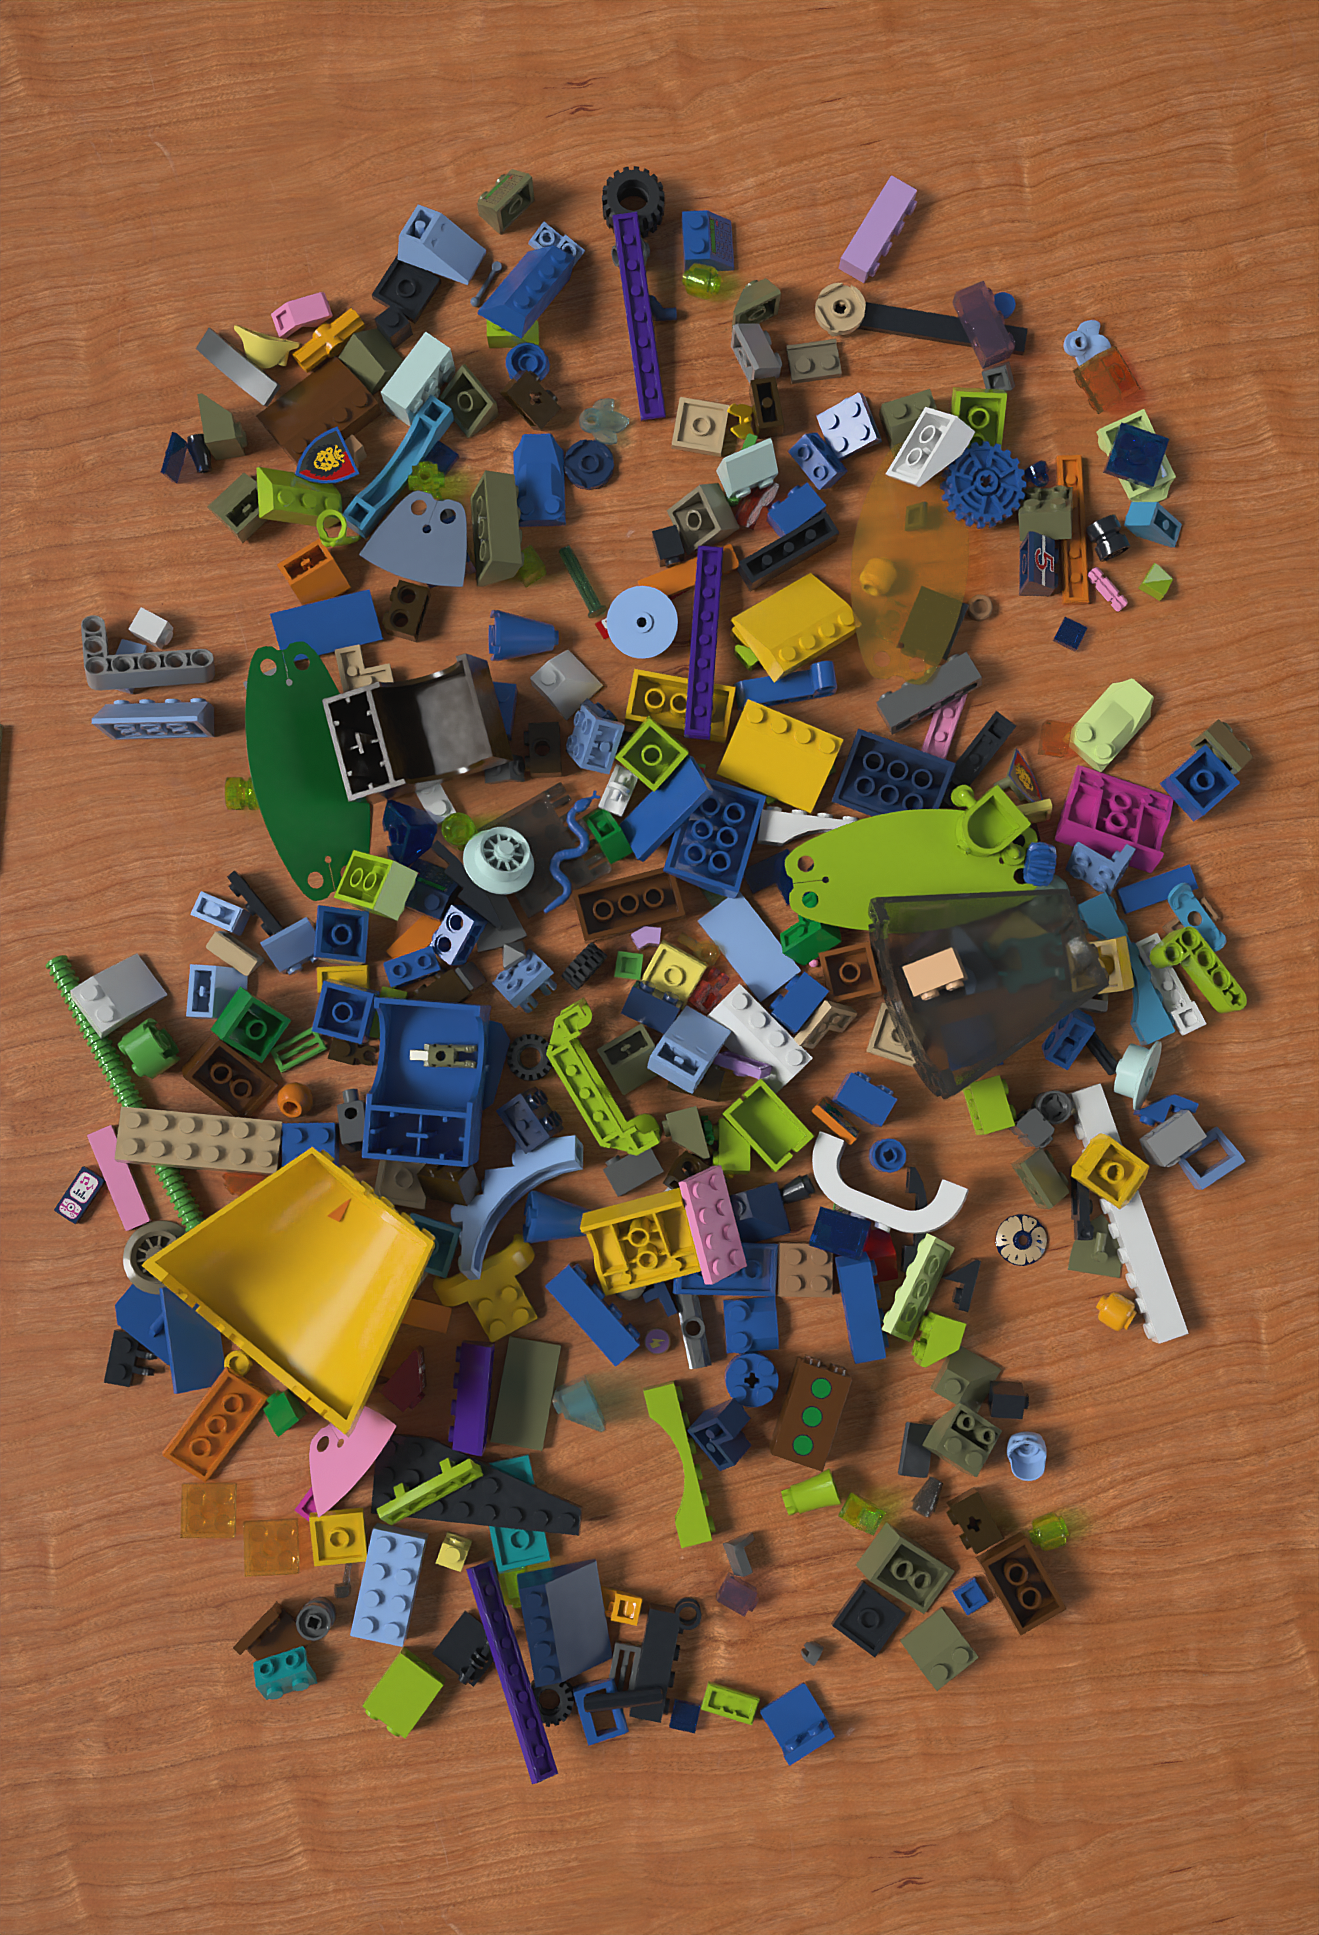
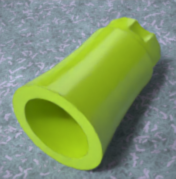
[781,1469,841,1516]

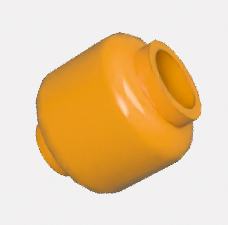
[1096,1292,1137,1331]

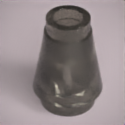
[911,1476,943,1519]

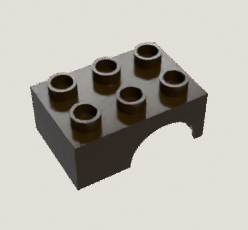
[322,653,514,804]

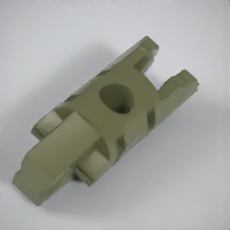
[410,1043,477,1069]

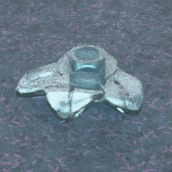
[579,398,629,445]

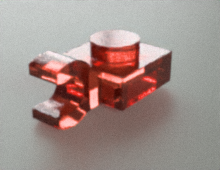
[688,967,730,1016]

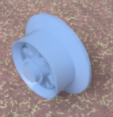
[607,586,678,659]

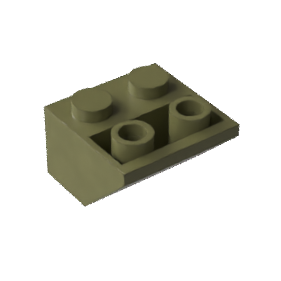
[207,473,268,543]
[1018,485,1073,541]
[597,1023,658,1096]
[922,1403,1002,1477]

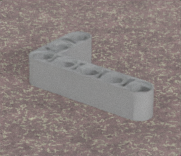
[81,615,215,691]

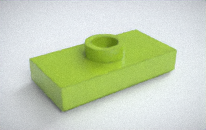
[701,1681,760,1725]

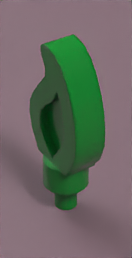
[701,1115,715,1145]

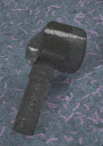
[334,1563,352,1598]

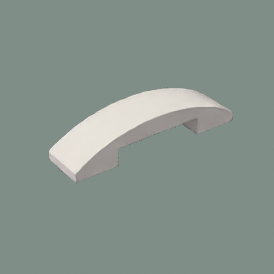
[1135,933,1207,1036]

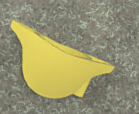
[234,325,301,368]

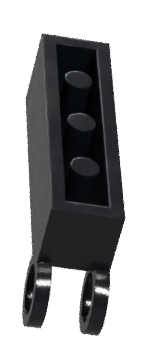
[629,1597,701,1723]

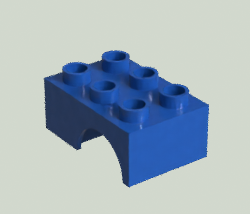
[362,997,491,1167]

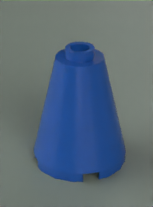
[488,610,559,661]
[522,1191,591,1243]

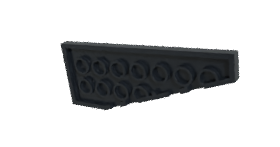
[371,1433,583,1536]

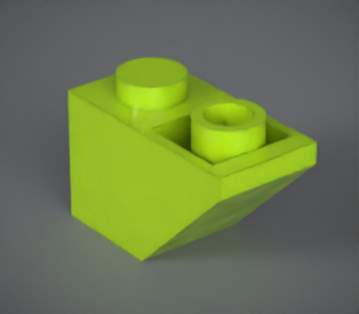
[712,1118,750,1174]

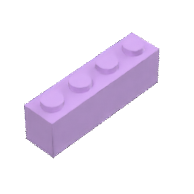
[839,175,917,283]

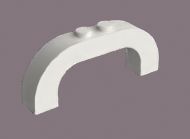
[812,1131,969,1234]

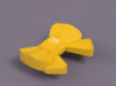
[727,403,754,440]

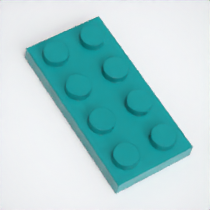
[488,1453,551,1572]

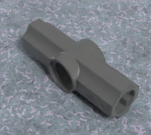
[675,1294,712,1369]

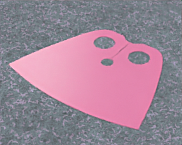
[309,1406,397,1518]

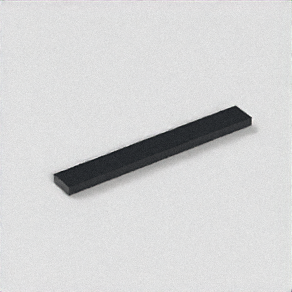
[835,302,1028,356]

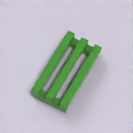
[270,1027,328,1073]

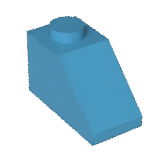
[1124,502,1182,547]

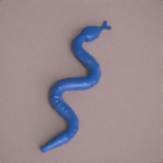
[544,791,600,913]

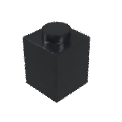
[374,304,413,349]
[652,525,685,568]
[987,1381,1029,1419]

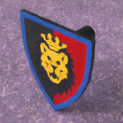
[295,426,359,484]

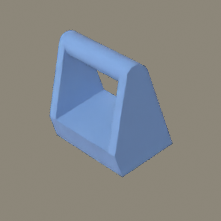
[1178,1126,1245,1190]

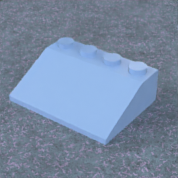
[92,698,214,740]

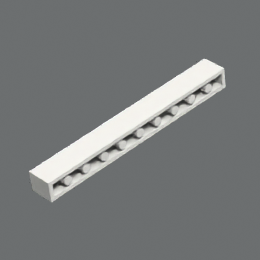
[1066,1084,1189,1344]

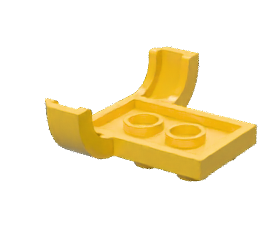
[433,1234,538,1343]

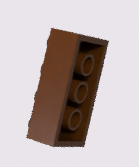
[572,867,685,944]

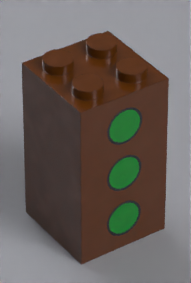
[769,1354,852,1472]

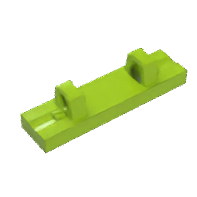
[377,1458,483,1525]

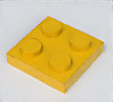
[309,1508,368,1567]

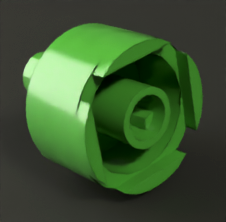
[118,1018,180,1079]

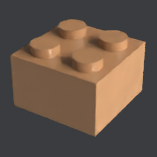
[777,1242,833,1298]

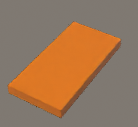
[162,1366,270,1483]

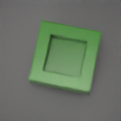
[614,951,643,981]

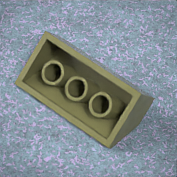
[470,470,524,587]

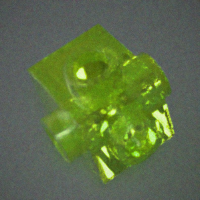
[408,462,445,499]

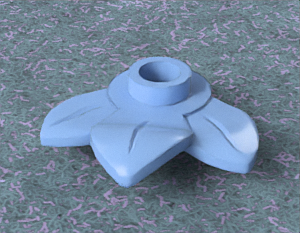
[1064,320,1111,371]

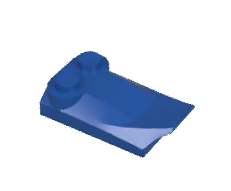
[513,433,566,527]

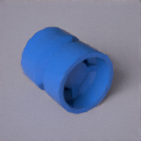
[868,1138,906,1173]

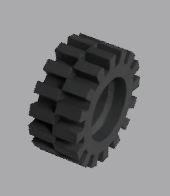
[561,942,607,990]
[507,1034,553,1081]
[530,1680,574,1727]

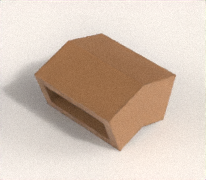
[345,435,367,469]

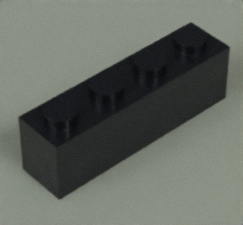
[737,511,839,592]

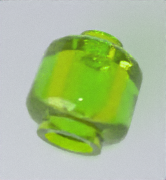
[682,263,721,300]
[1028,1512,1070,1551]

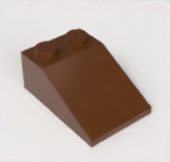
[181,1032,278,1118]

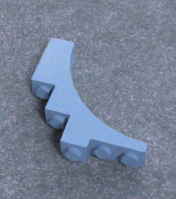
[451,1135,583,1280]

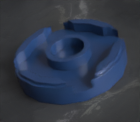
[564,439,614,490]

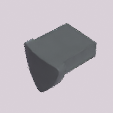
[723,1532,755,1577]

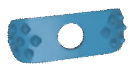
[1168,882,1226,952]

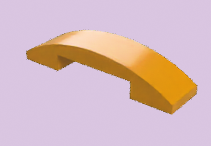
[600,1585,642,1626]

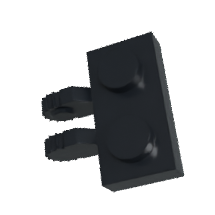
[104,1330,157,1387]

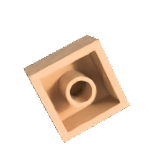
[902,947,968,1001]

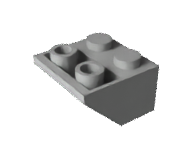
[1139,1110,1207,1167]

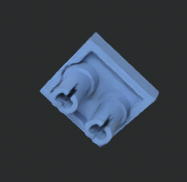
[492,948,557,1013]

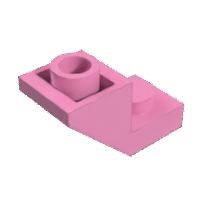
[271,292,333,338]

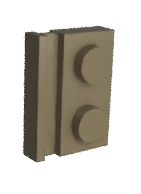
[786,339,842,384]

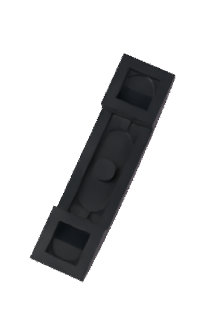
[943,711,1016,808]
[900,1167,928,1272]

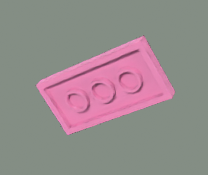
[678,1165,747,1284]

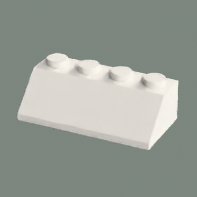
[707,984,812,1094]

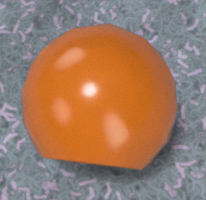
[277,1082,314,1118]

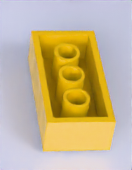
[625,669,736,743]

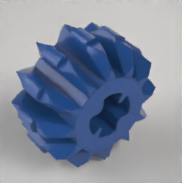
[1023,842,1057,887]

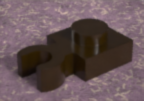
[328,1037,377,1066]

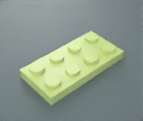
[882,1233,955,1342]

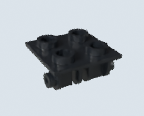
[432,1610,494,1687]

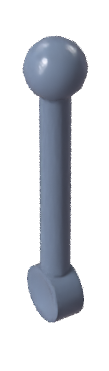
[470,261,502,307]

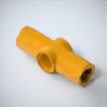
[293,308,365,373]

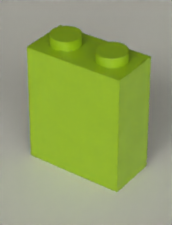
[362,1647,446,1738]

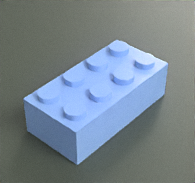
[350,1523,429,1647]

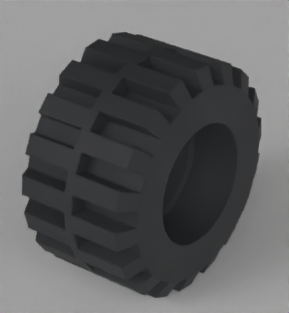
[602,166,665,238]

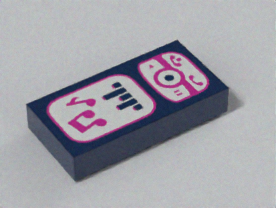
[54,1166,106,1224]

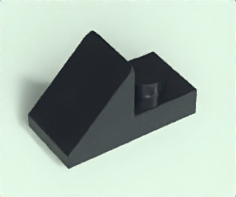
[941,1259,981,1312]

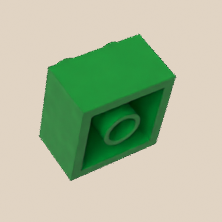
[210,986,291,1063]

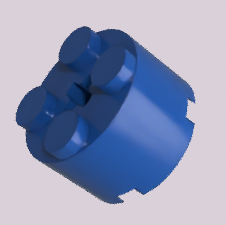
[724,1351,779,1407]

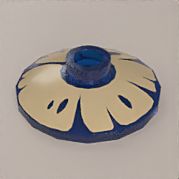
[995,1214,1047,1266]

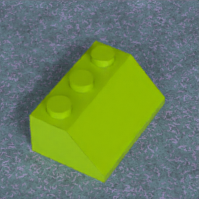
[256,467,342,528]

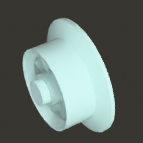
[463,827,534,894]
[1114,1041,1162,1111]

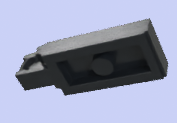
[1070,1169,1094,1240]

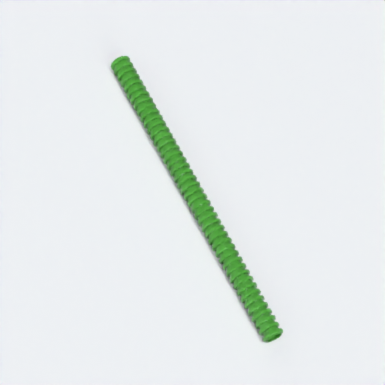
[46,955,206,1232]

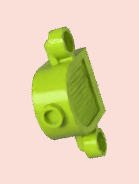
[951,784,1031,866]

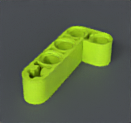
[1149,926,1247,1014]

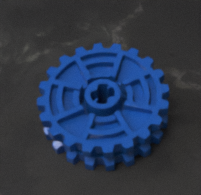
[940,441,1026,529]

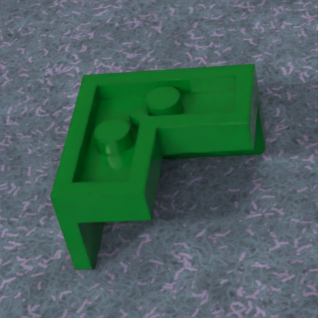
[780,892,842,966]

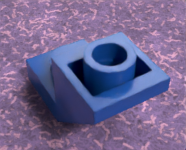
[1133,1094,1199,1127]

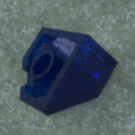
[382,799,438,867]

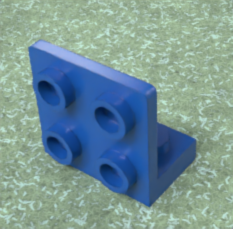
[760,1682,835,1766]

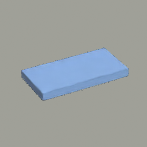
[698,891,801,1002]

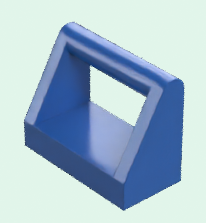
[572,1678,629,1746]

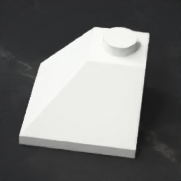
[530,650,603,721]

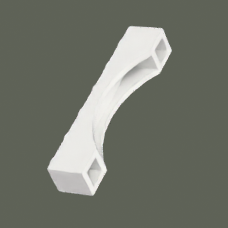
[757,806,858,847]

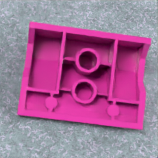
[1055,765,1174,873]

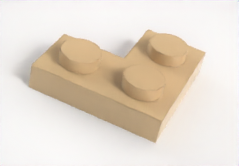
[335,644,394,693]
[794,1000,858,1049]

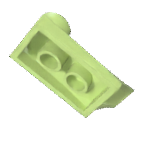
[1096,409,1176,502]
[1062,678,1154,772]

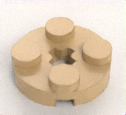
[815,283,866,336]

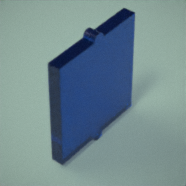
[160,432,187,483]

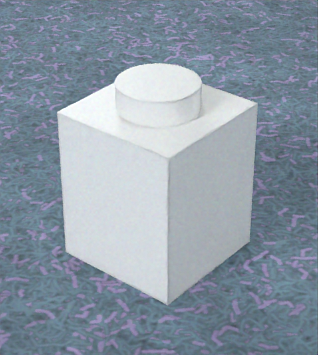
[129,607,173,649]

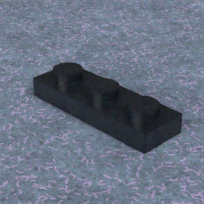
[227,870,284,937]

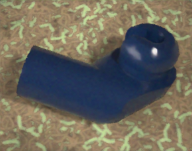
[649,295,677,321]

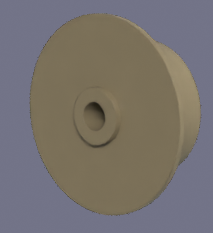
[123,1221,187,1295]

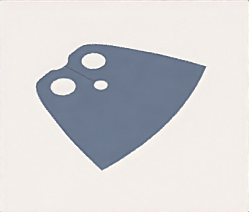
[359,491,467,587]

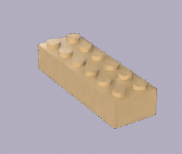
[115,1107,282,1176]

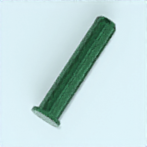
[559,545,607,618]

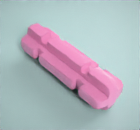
[1088,567,1128,612]

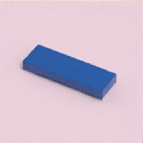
[1116,864,1198,914]

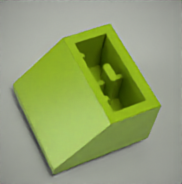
[911,1310,966,1368]

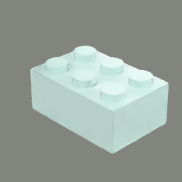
[381,332,455,426]

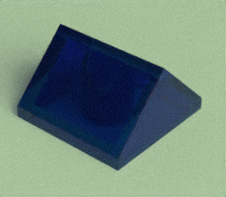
[809,1206,871,1261]

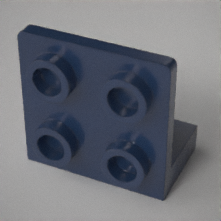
[496,1086,564,1154]

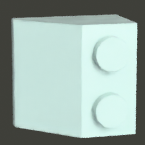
[716,438,778,499]

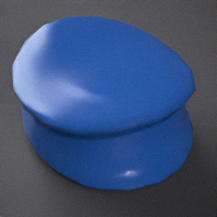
[506,342,550,381]

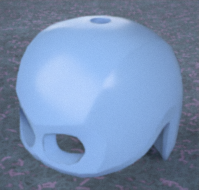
[1007,1431,1047,1481]

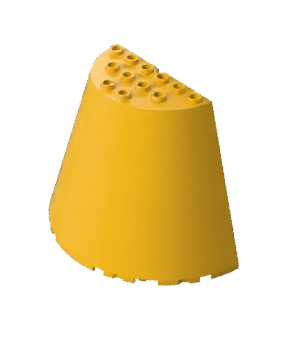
[141,1147,436,1438]

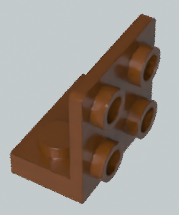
[233,1601,312,1661]

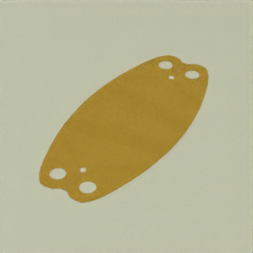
[851,442,969,685]

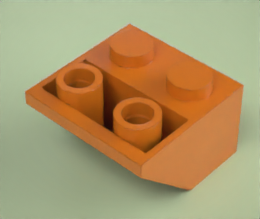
[277,538,351,605]

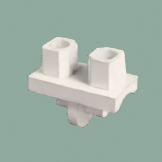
[598,764,639,817]

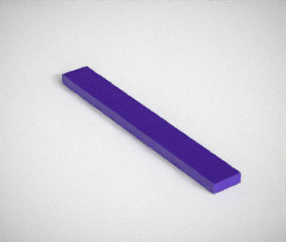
[612,212,666,421]
[684,545,723,740]
[466,1560,558,1784]

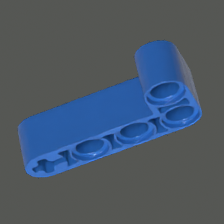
[733,661,838,711]

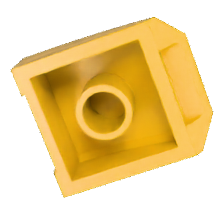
[1071,1133,1149,1210]

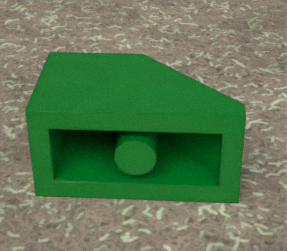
[582,808,633,864]
[263,1389,308,1437]

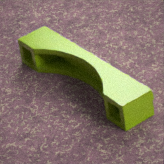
[643,1380,716,1548]

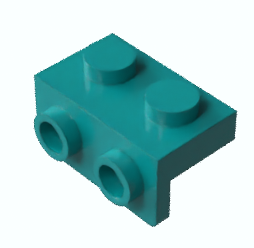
[253,1646,317,1700]

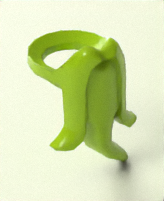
[316,509,361,547]

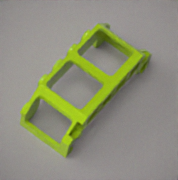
[546,998,662,1156]

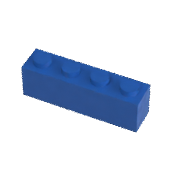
[835,1251,889,1364]

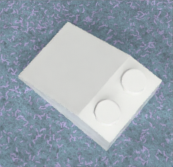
[886,407,975,487]
[70,954,167,1039]

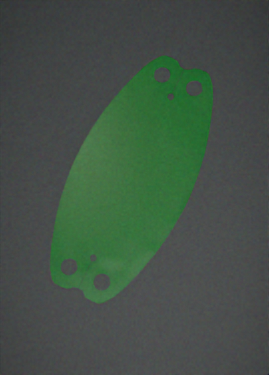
[245,641,370,901]

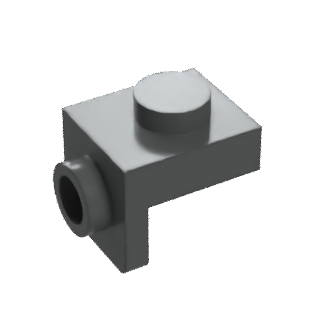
[484,754,525,784]

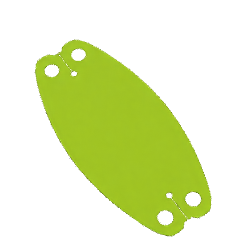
[785,809,1038,932]

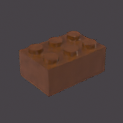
[975,1531,1067,1635]

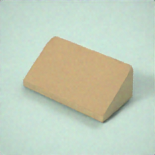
[206,931,264,976]

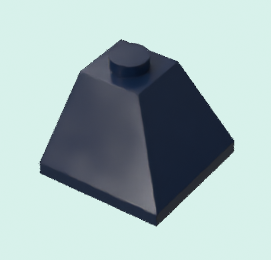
[729,1182,792,1243]

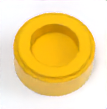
[224,1350,252,1376]

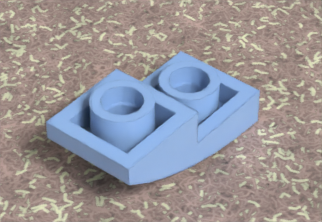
[528,222,585,267]

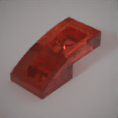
[735,483,779,530]

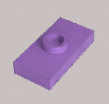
[713,1050,772,1079]

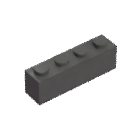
[876,652,982,735]

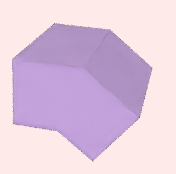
[631,926,661,951]

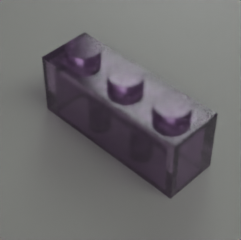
[952,281,1015,369]

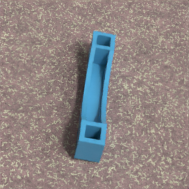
[343,395,454,539]
[1073,892,1175,1046]

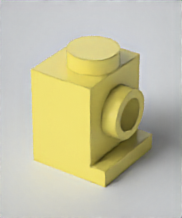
[436,1532,472,1572]

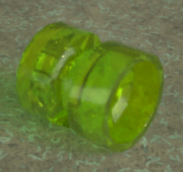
[225,777,260,810]
[441,812,478,851]

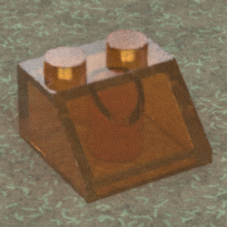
[1073,345,1141,414]

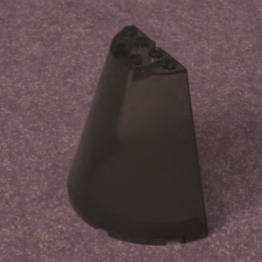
[868,889,1109,1099]

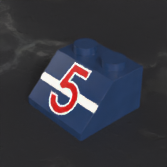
[1019,531,1059,597]

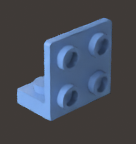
[566,705,625,774]
[1065,842,1136,896]

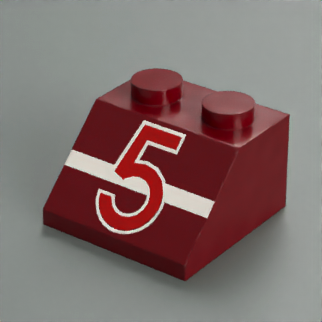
[379,1345,427,1412]

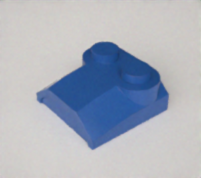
[723,1296,779,1353]

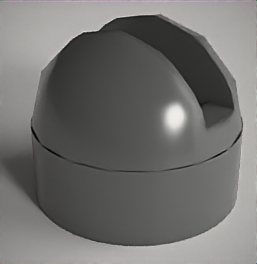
[801,1641,824,1666]

